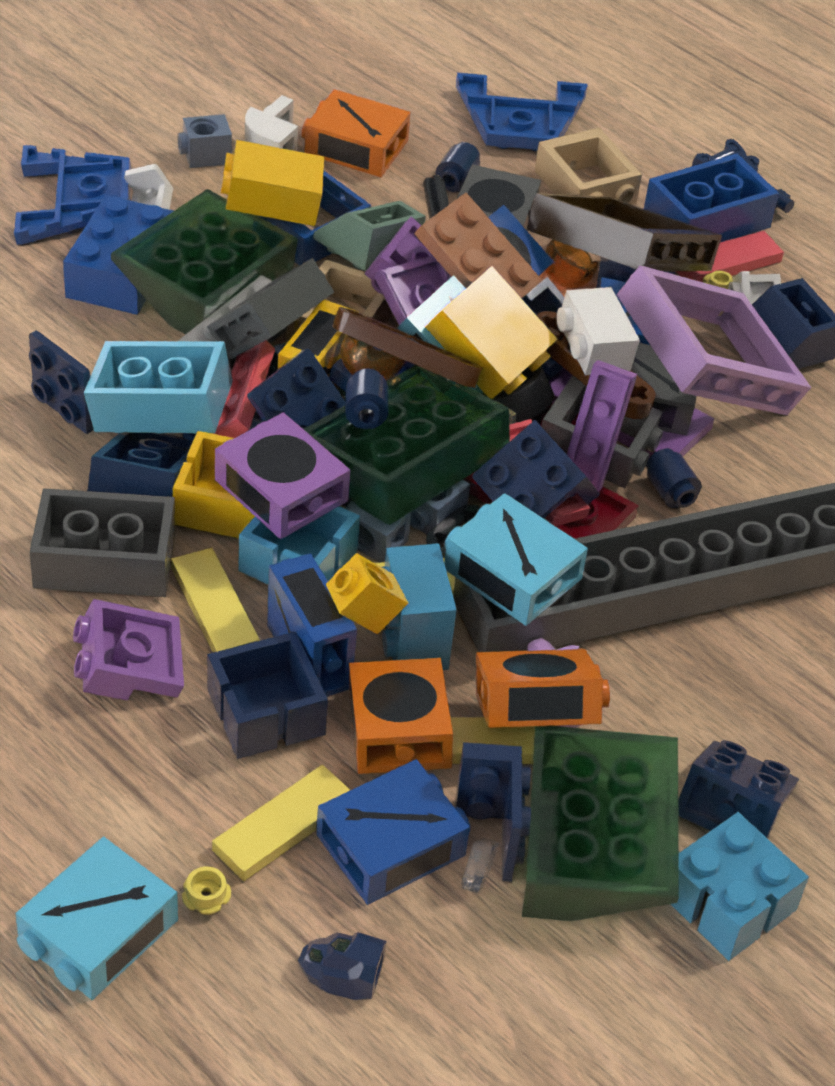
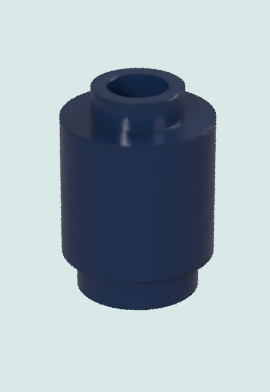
[435,142,480,192]
[345,369,389,429]
[646,448,702,509]

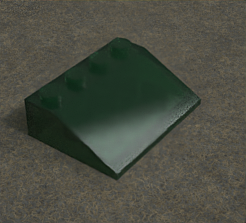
[111,189,298,335]
[303,365,510,525]
[522,726,679,921]

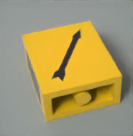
[278,299,358,392]

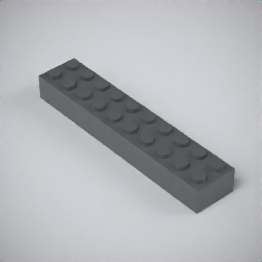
[453,483,835,652]

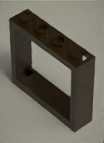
[526,193,722,271]

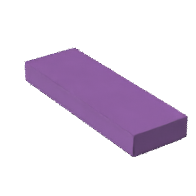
[567,360,637,492]

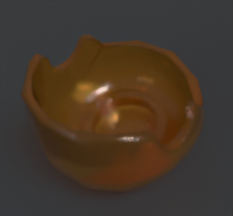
[545,239,599,289]
[340,335,406,383]

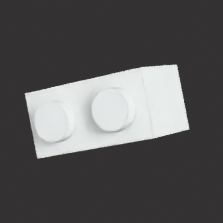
[557,287,640,375]

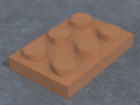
[414,193,543,299]

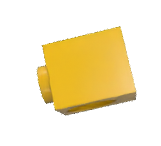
[326,553,408,634]

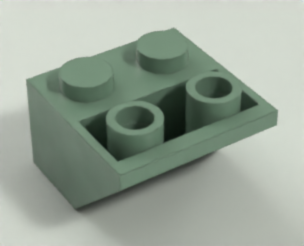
[313,200,426,271]

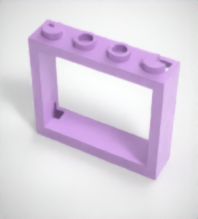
[617,265,811,416]

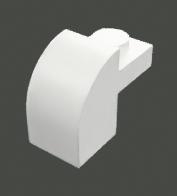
[245,95,298,151]

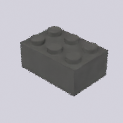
[29,488,175,597]

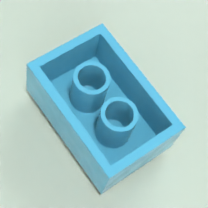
[84,341,233,434]

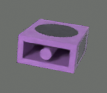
[215,412,350,539]

